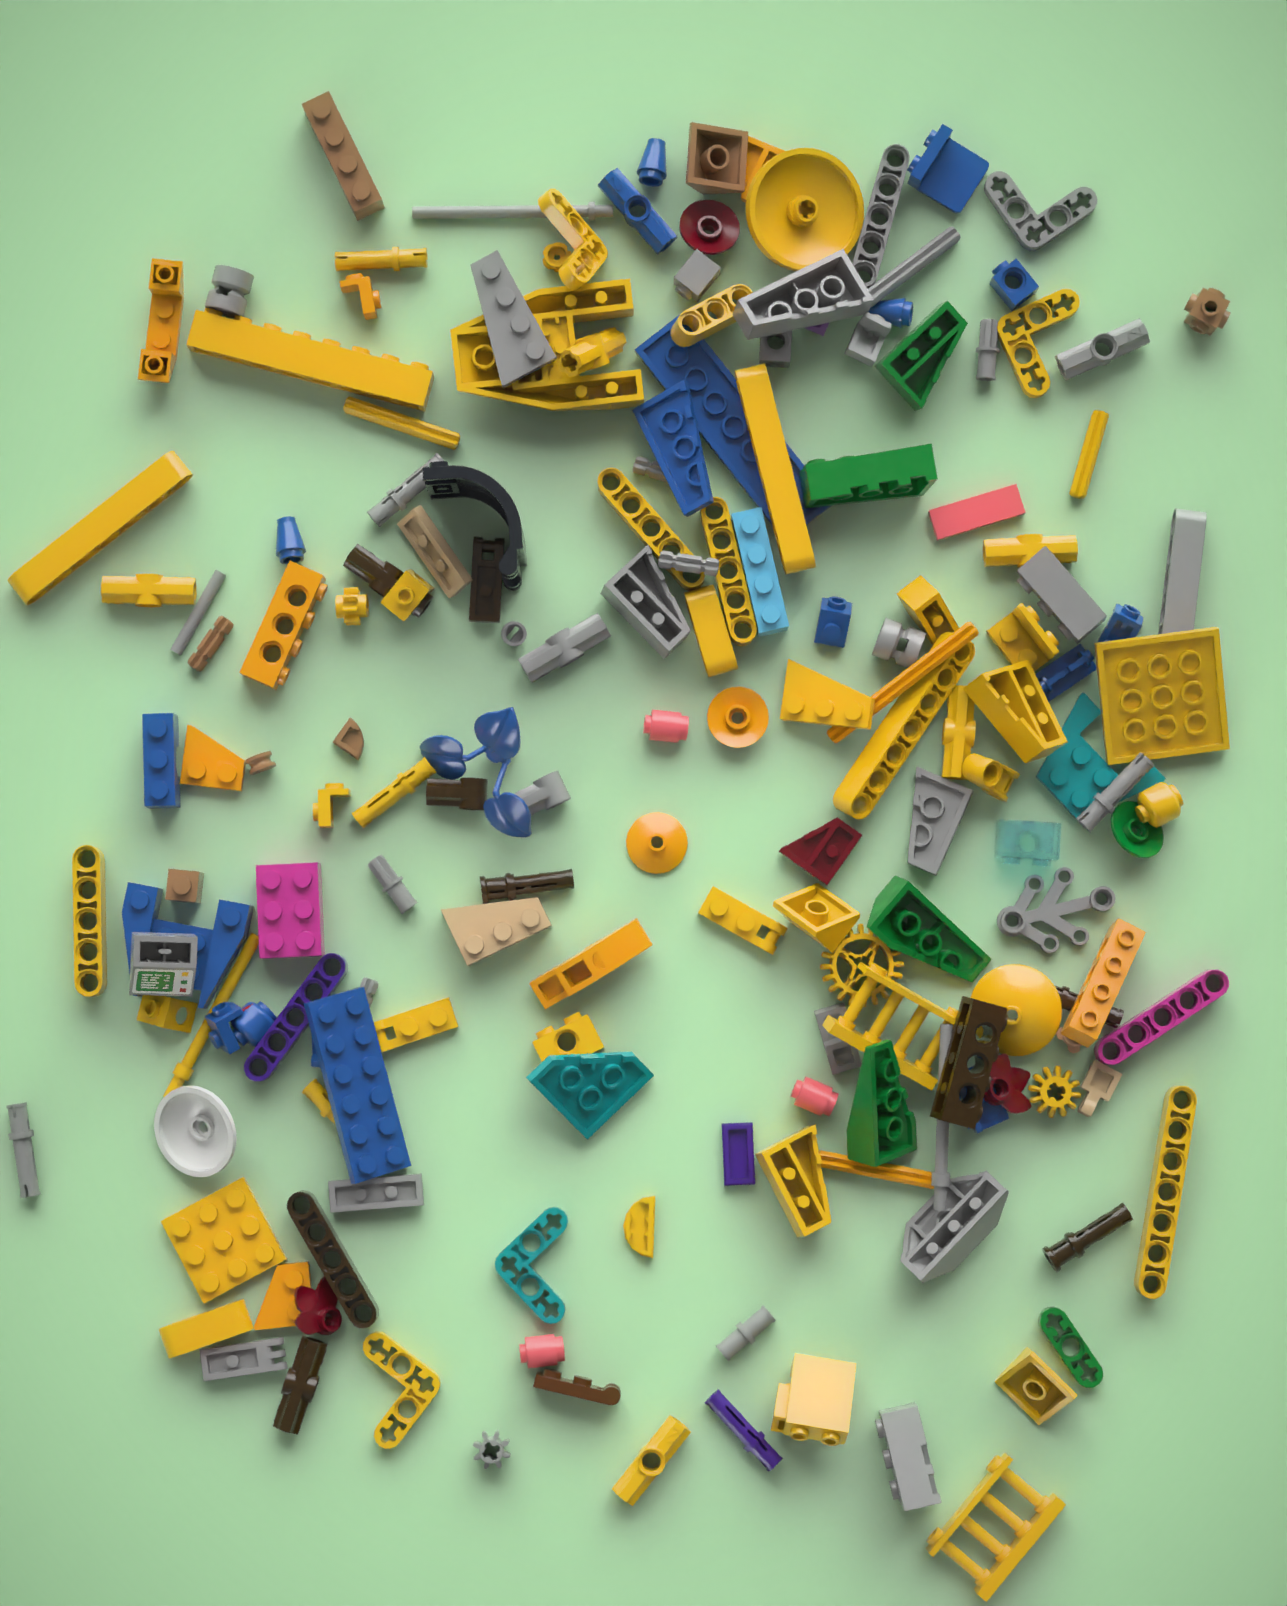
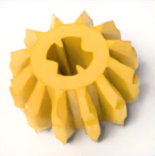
[1028,1065,1081,1118]

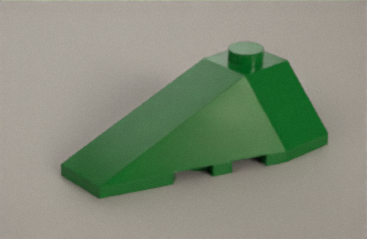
[867,875,992,982]
[846,1039,917,1167]

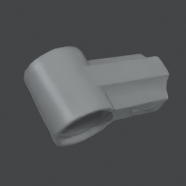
[514,771,571,815]

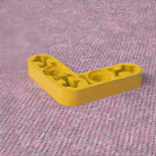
[538,188,608,291]
[997,289,1080,398]
[363,1331,441,1449]

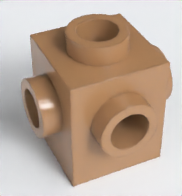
[1184,288,1231,336]

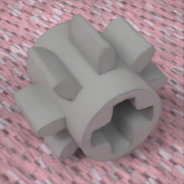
[473,1430,511,1469]

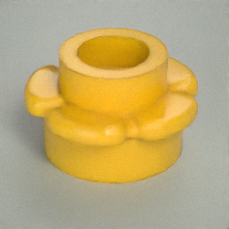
[542,242,572,272]

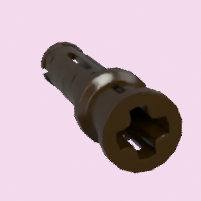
[480,869,574,904]
[1042,1203,1133,1272]

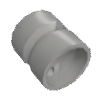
[205,265,254,318]
[872,618,926,668]

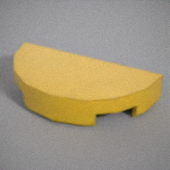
[623,1196,655,1258]

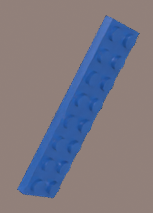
[635,315,831,526]

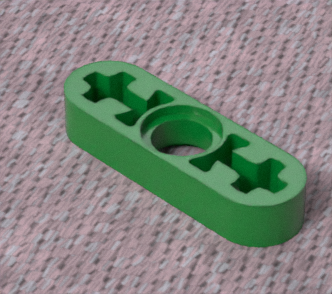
[1038,1306,1103,1388]

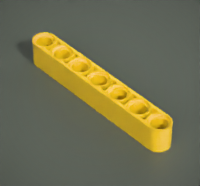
[734,363,816,575]
[7,450,193,605]
[833,632,975,820]
[1134,1086,1197,1299]

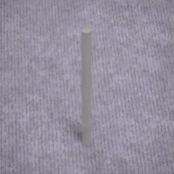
[931,1024,953,1211]

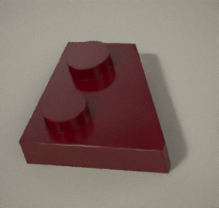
[779,817,862,886]

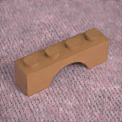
[301,91,385,221]

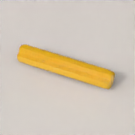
[1069,410,1109,499]

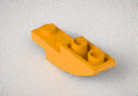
[529,918,653,1009]

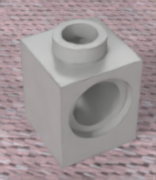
[674,249,721,302]
[759,330,792,368]

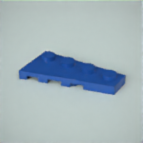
[632,380,714,517]

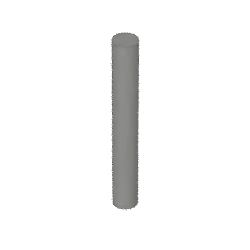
[170,570,226,655]

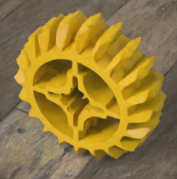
[820,924,904,1007]

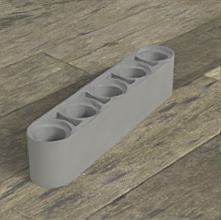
[852,144,910,289]
[1158,508,1207,634]

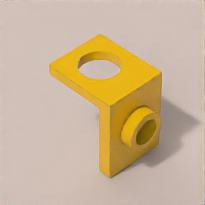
[381,569,434,622]
[137,995,198,1033]

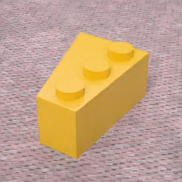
[755,1124,832,1237]

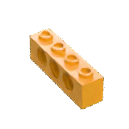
[239,561,328,690]
[1060,918,1146,1048]

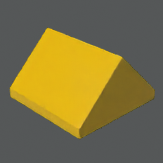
[773,883,860,953]
[995,1347,1077,1425]

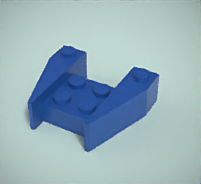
[122,882,254,1009]

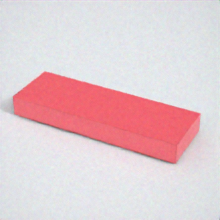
[928,484,1025,541]

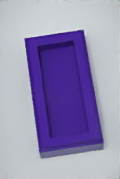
[721,1122,755,1186]

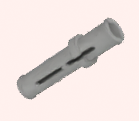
[367,453,444,527]
[1076,752,1155,832]
[7,1102,41,1198]

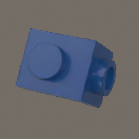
[814,596,852,648]
[205,1002,243,1054]

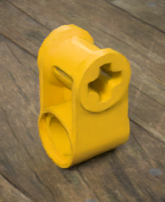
[962,753,1020,802]

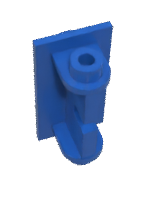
[1035,643,1097,702]

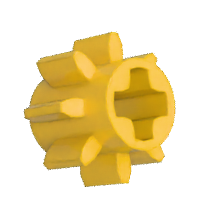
[335,587,369,625]

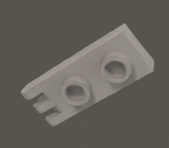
[199,1337,288,1381]

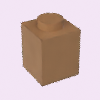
[165,869,204,904]

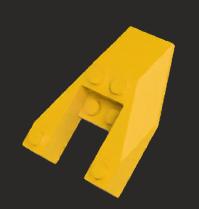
[450,278,644,411]

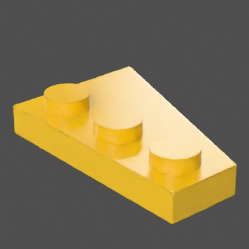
[780,659,875,730]

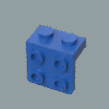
[907,124,989,213]

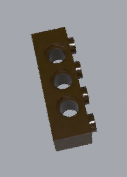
[930,996,1008,1129]

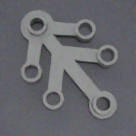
[997,867,1115,953]

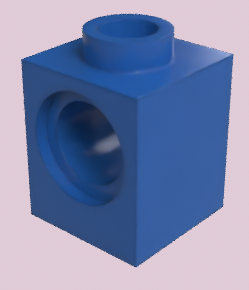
[989,258,1039,311]

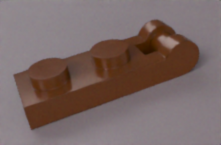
[533,1368,621,1405]

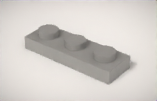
[328,1173,424,1213]

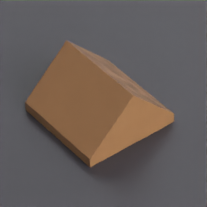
[686,122,748,195]

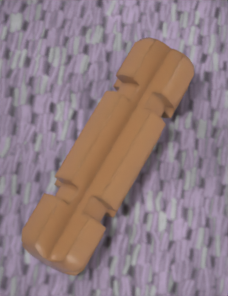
[187,616,234,672]

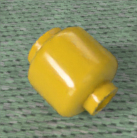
[1135,782,1183,828]

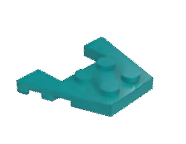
[1036,692,1166,819]

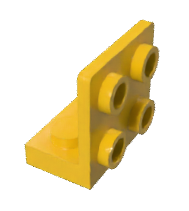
[986,603,1059,672]

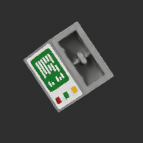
[129,932,198,996]

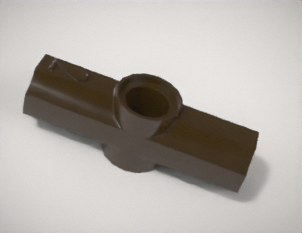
[343,544,434,618]
[273,1336,328,1435]

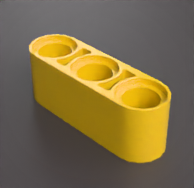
[670,284,753,347]
[684,584,738,677]
[159,1299,254,1359]

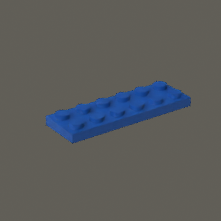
[304,987,411,1184]

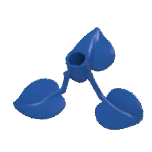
[420,707,532,837]

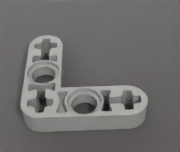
[984,171,1097,251]

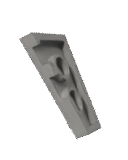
[907,767,973,876]

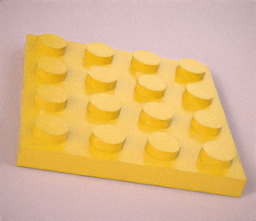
[1094,627,1230,765]

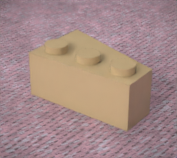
[441,897,552,966]

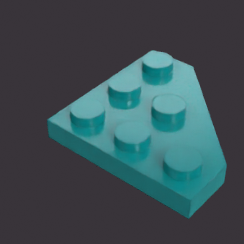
[526,1051,654,1140]

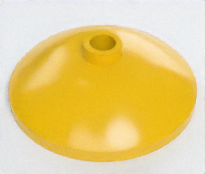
[971,964,1062,1056]

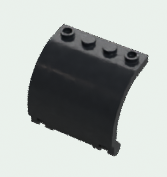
[422,461,527,591]

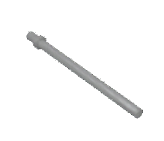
[412,202,613,220]

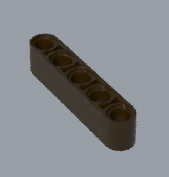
[287,1190,379,1328]

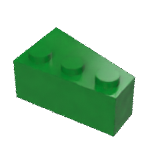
[874,301,968,411]

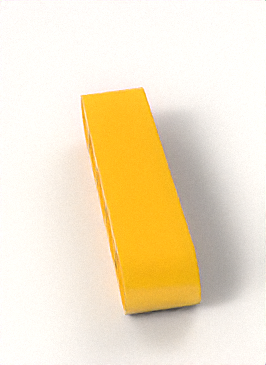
[597,468,705,591]
[700,497,757,646]
[72,845,107,997]

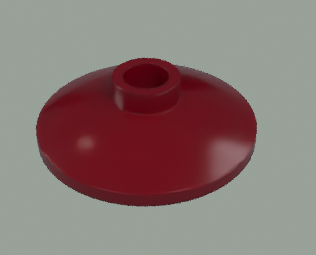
[679,200,740,255]

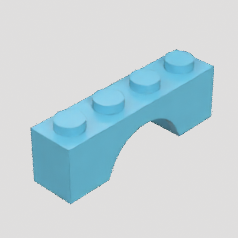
[731,507,789,637]

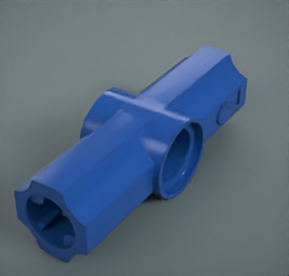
[598,168,677,255]

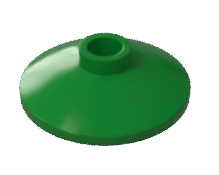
[1110,801,1164,858]

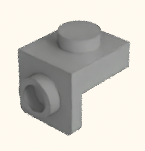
[844,312,892,367]

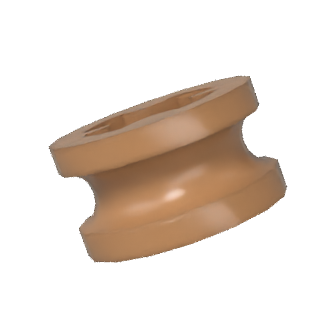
[245,751,276,775]

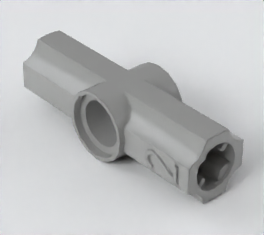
[1055,318,1150,380]
[518,613,611,683]

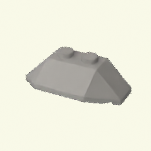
[900,1171,1009,1283]

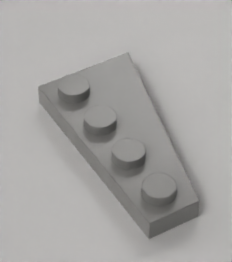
[470,250,557,388]

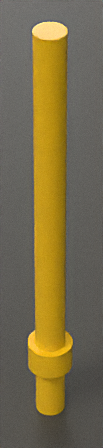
[163,932,259,1097]

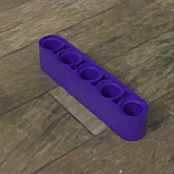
[244,953,348,1081]

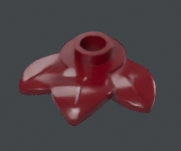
[983,1053,1032,1114]
[294,1276,342,1335]

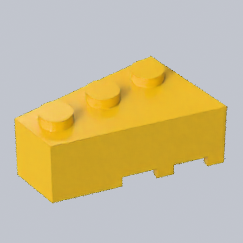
[963,660,1068,763]

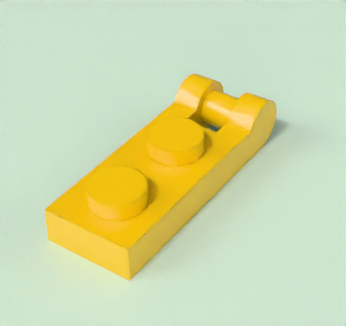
[698,886,788,955]
[374,997,459,1052]

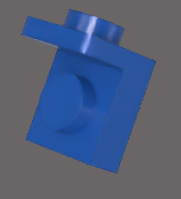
[1098,604,1144,642]

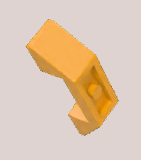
[138,258,184,383]

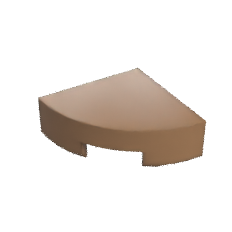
[333,718,364,760]

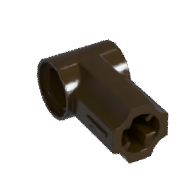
[426,778,488,810]

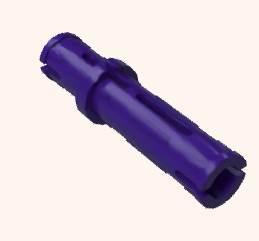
[704,1389,783,1472]

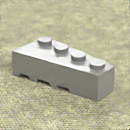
[732,249,874,340]

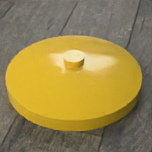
[746,148,864,271]

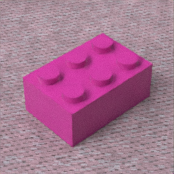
[256,862,325,959]

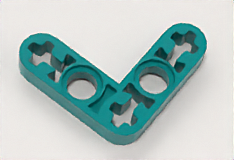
[495,1207,568,1324]

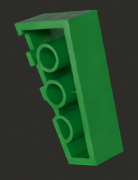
[799,443,938,508]

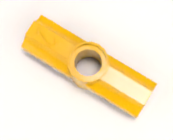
[557,327,627,377]
[983,534,1078,568]
[101,574,197,608]
[941,685,976,780]
[612,1415,691,1506]

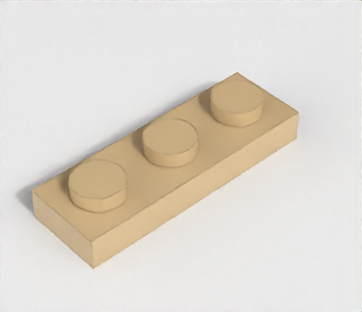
[397,505,473,599]

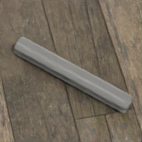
[868,227,961,307]

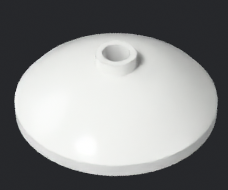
[154,1086,237,1177]

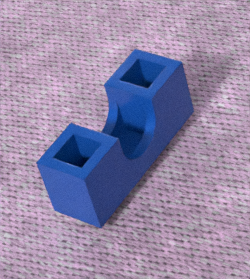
[142,713,181,809]

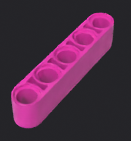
[1094,970,1229,1065]

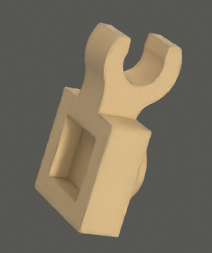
[1077,1060,1122,1117]

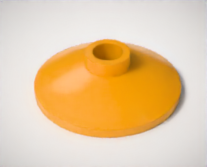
[707,686,769,748]
[626,812,688,874]

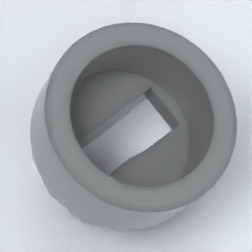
[501,621,527,646]

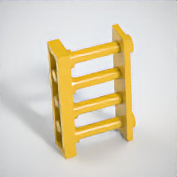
[822,962,958,1091]
[926,1452,1066,1602]

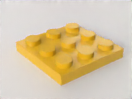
[161,1177,287,1304]

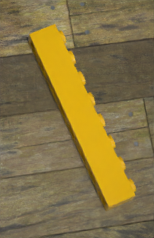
[186,308,434,412]

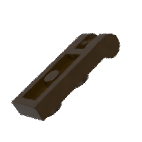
[469,536,505,623]

